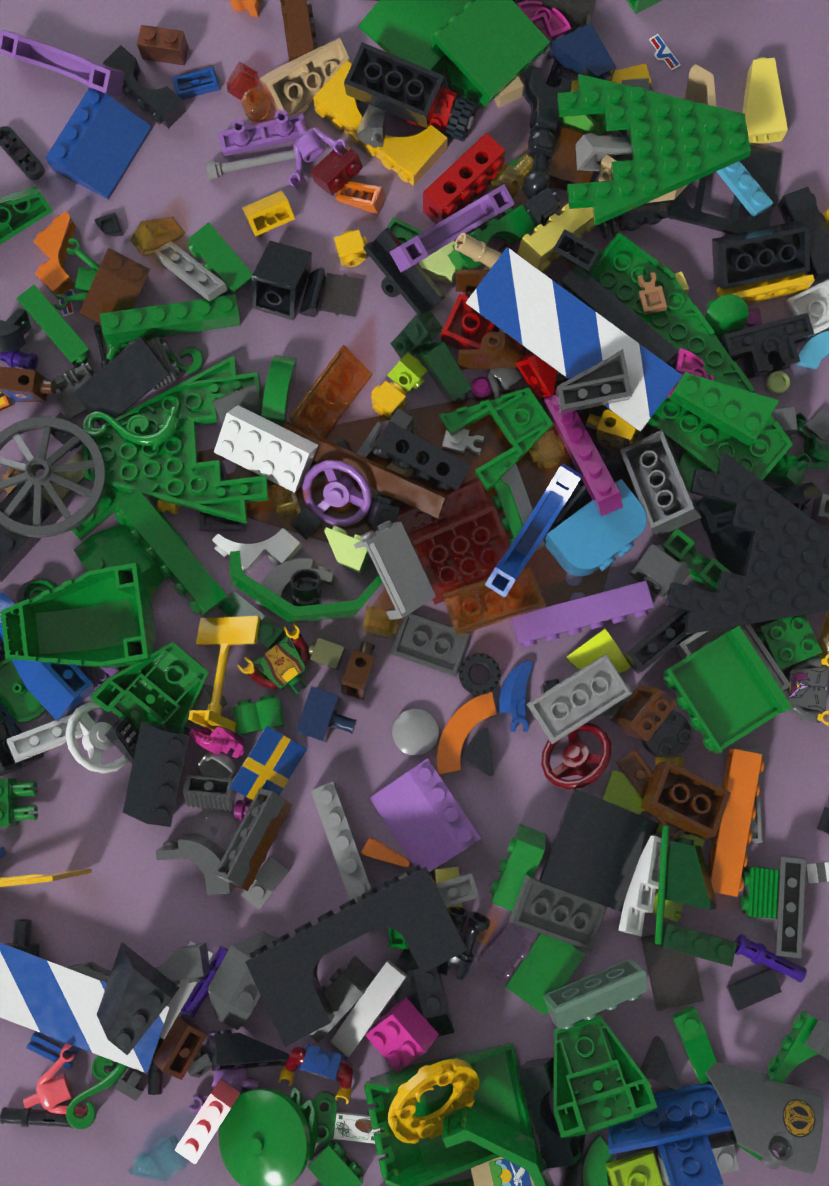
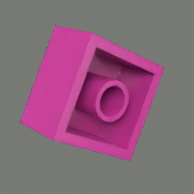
[365,997,439,1073]

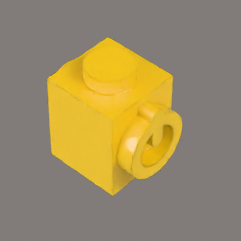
[334,230,368,267]
[371,380,407,419]

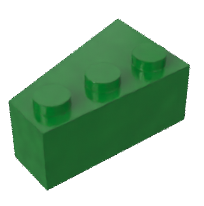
[187,222,253,295]
[489,823,546,911]

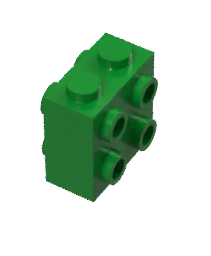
[754,615,823,670]

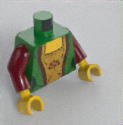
[238,622,310,695]

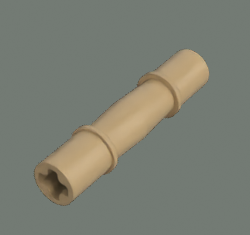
[454,233,502,268]

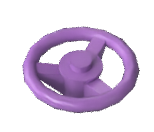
[302,460,372,527]

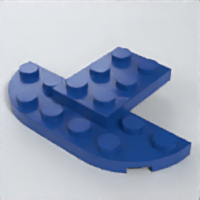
[608,1084,733,1186]

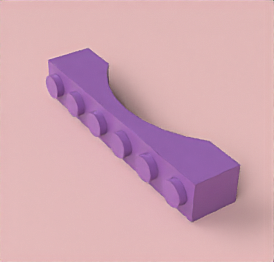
[0,30,125,95]
[390,184,515,272]

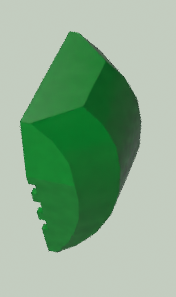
[0,563,156,669]

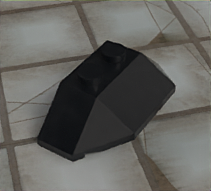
[395,949,455,1037]

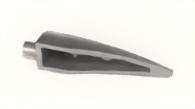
[356,104,386,148]

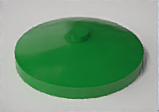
[219,1088,311,1186]

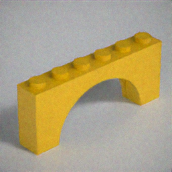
[313,60,448,186]

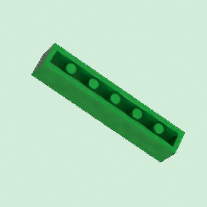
[100,295,240,345]
[114,489,227,618]

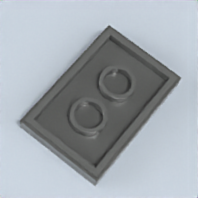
[390,613,471,677]

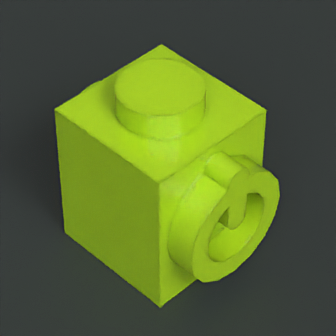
[387,352,428,393]

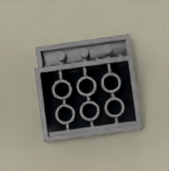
[539,789,659,912]

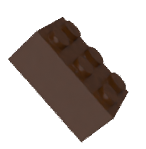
[640,761,731,839]

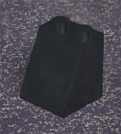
[252,240,312,320]

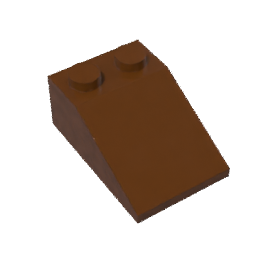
[78,248,150,324]

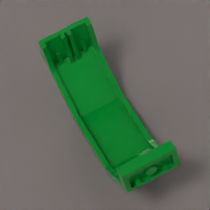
[228,551,382,624]
[442,1106,554,1186]

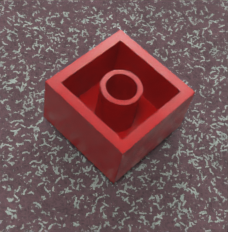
[441,293,496,350]

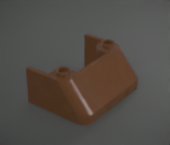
[456,270,526,370]

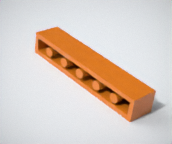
[707,748,764,897]

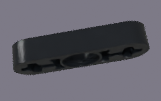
[0,126,44,180]

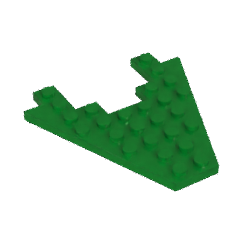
[557,74,751,225]
[83,356,269,523]

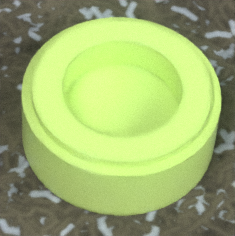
[766,371,790,395]

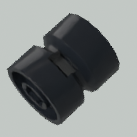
[290,569,322,606]

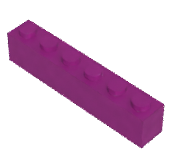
[544,394,623,517]

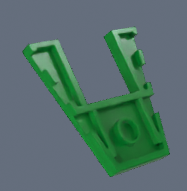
[439,387,553,491]

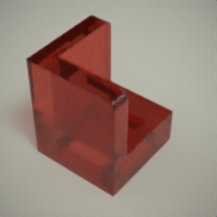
[226,61,260,102]

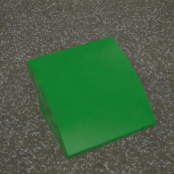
[358,0,468,73]

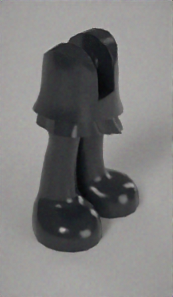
[440,906,491,980]

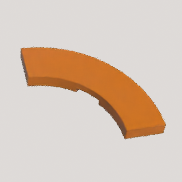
[437,692,497,775]

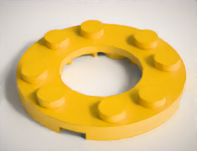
[388,1058,480,1143]

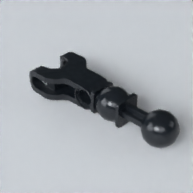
[523,66,572,197]

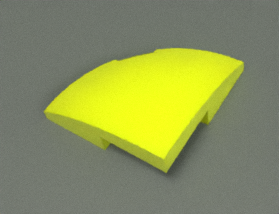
[566,629,631,673]

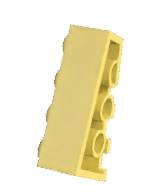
[517,203,596,273]

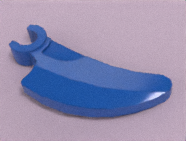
[498,661,533,732]

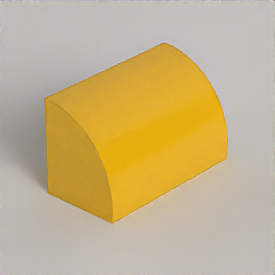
[242,190,295,237]

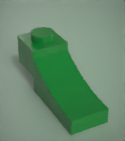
[670,1006,717,1085]

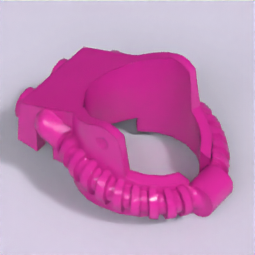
[189,727,246,758]

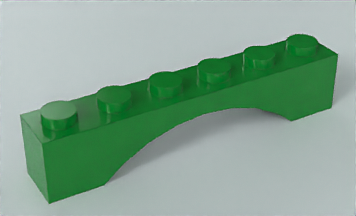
[730,1011,818,1161]

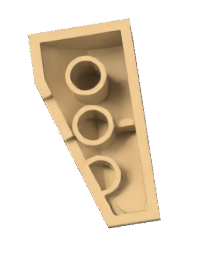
[259,38,350,116]

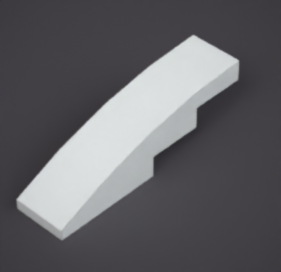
[618,836,670,937]
[330,960,407,1057]

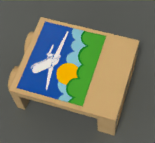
[471,1156,535,1186]

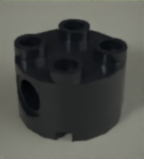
[640,710,692,757]

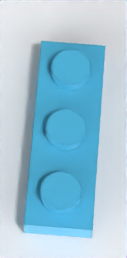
[716,161,773,218]

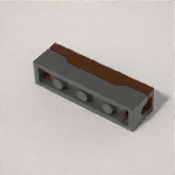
[214,788,292,891]

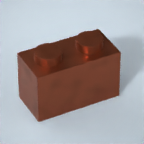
[137,25,188,65]
[152,1016,207,1080]

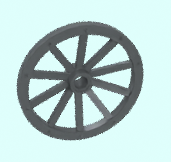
[0,417,106,538]

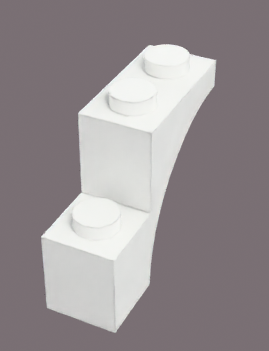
[212,528,302,573]

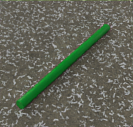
[655,826,670,945]

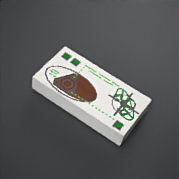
[334,1111,380,1144]

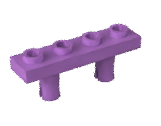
[218,110,306,157]

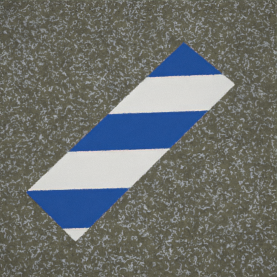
[466,247,682,431]
[0,943,170,1073]

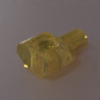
[491,154,533,200]

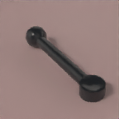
[94,325,109,368]

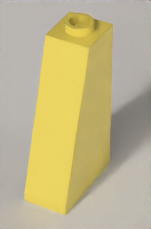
[742,57,788,145]

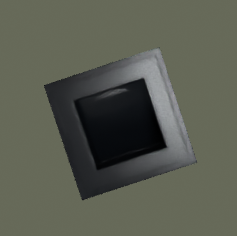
[290,506,323,541]

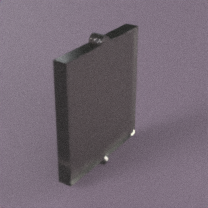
[319,273,363,317]

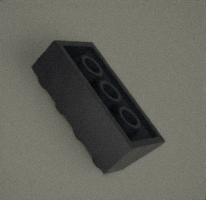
[123,721,190,827]

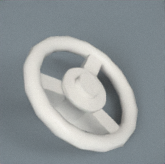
[66,701,136,773]

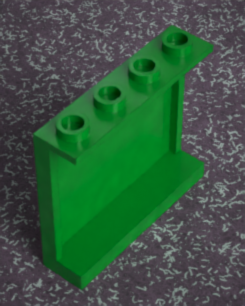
[430,0,550,107]
[662,626,792,754]

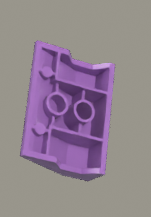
[369,758,481,872]

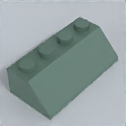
[543,958,647,1029]

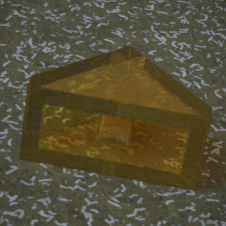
[271,484,301,519]

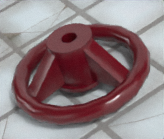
[541,723,611,790]

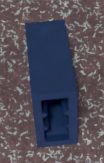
[550,23,616,81]

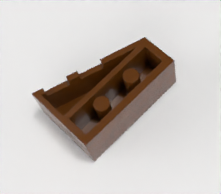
[280,0,318,62]

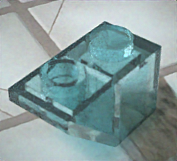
[128,1134,189,1182]

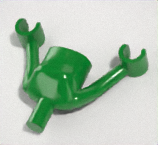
[54,238,99,310]

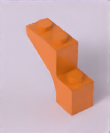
[33,211,76,296]

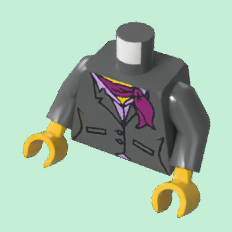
[782,654,829,727]

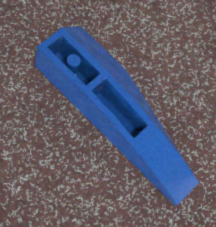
[0,592,94,722]

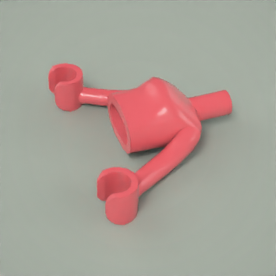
[23,1043,97,1117]

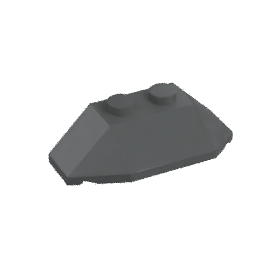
[207,932,277,1030]

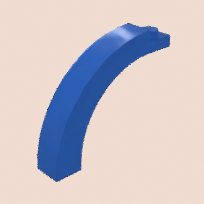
[485,463,583,598]

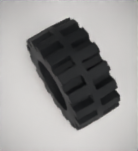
[459,653,501,695]

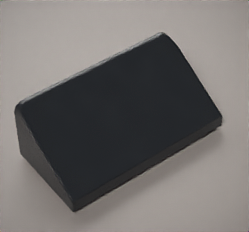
[300,267,326,318]

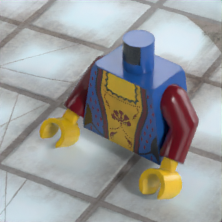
[278,1044,354,1104]

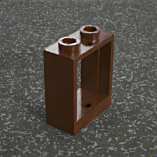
[611,684,677,742]

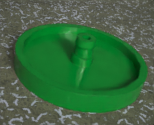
[0,659,47,723]

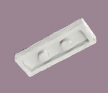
[7,714,83,763]

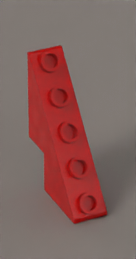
[515,292,572,399]

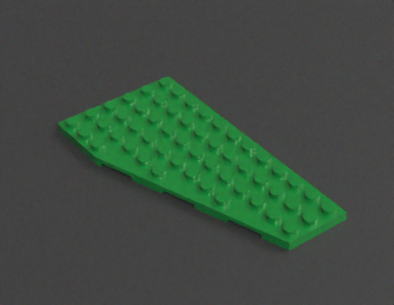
[586,233,793,481]

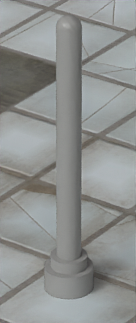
[205,149,295,180]

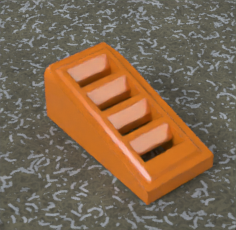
[335,181,386,214]
[360,837,410,868]

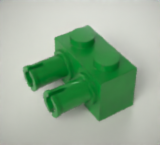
[0,778,38,827]

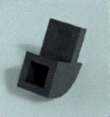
[0,308,31,353]

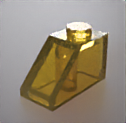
[130,217,185,256]
[362,606,399,639]

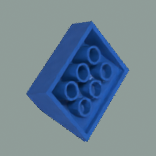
[45,87,152,200]

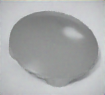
[392,709,439,755]

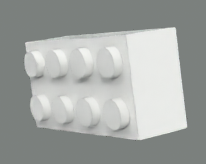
[214,405,318,492]

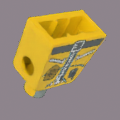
[586,410,639,450]

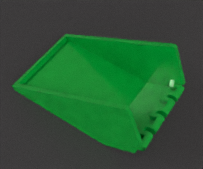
[364,1043,534,1186]

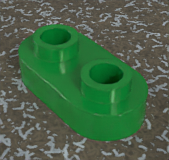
[313,1091,338,1144]

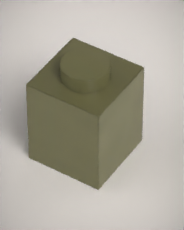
[308,638,346,671]

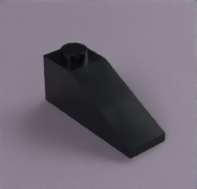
[210,1030,289,1071]

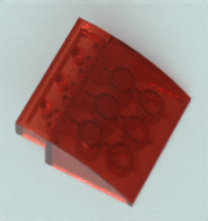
[396,478,510,605]

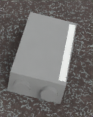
[354,520,436,620]

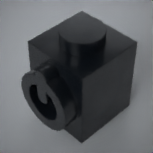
[364,494,400,530]

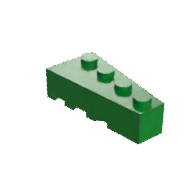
[0,186,53,245]
[668,372,780,446]

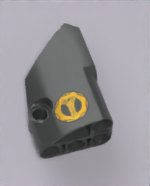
[705,1062,824,1174]

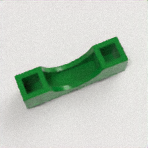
[448,205,536,270]

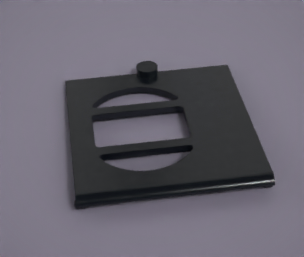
[658,145,782,235]

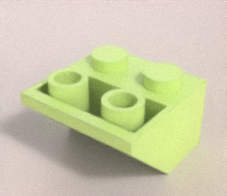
[324,526,370,574]

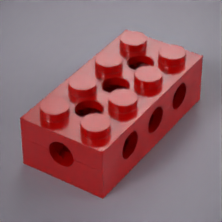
[423,133,506,224]

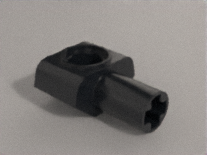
[5,919,40,957]

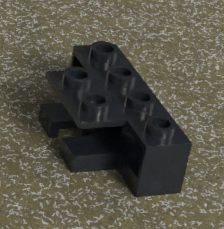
[718,313,814,379]

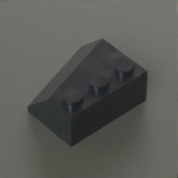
[97,942,179,1055]

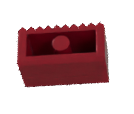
[310,147,363,196]

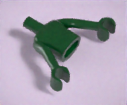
[795,412,829,471]

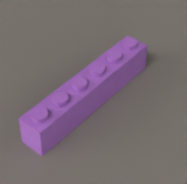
[510,581,654,648]

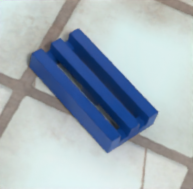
[172,67,220,100]
[26,1031,80,1069]

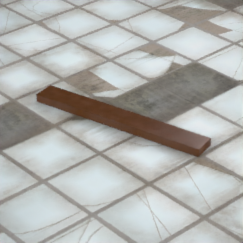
[282,422,448,518]

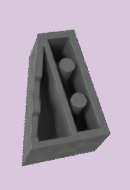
[309,955,376,1043]

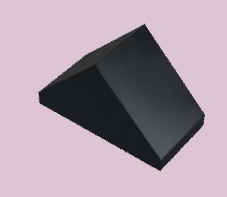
[462,728,494,776]
[640,1036,681,1091]

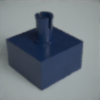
[296,686,357,742]

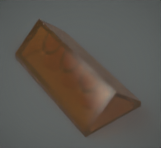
[289,345,373,439]
[442,566,546,635]

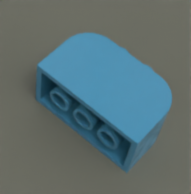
[544,479,647,577]

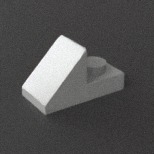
[241,856,290,910]

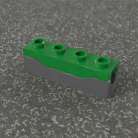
[492,464,545,550]

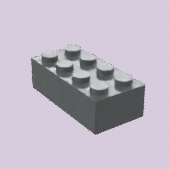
[620,430,701,537]

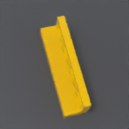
[716,272,815,305]

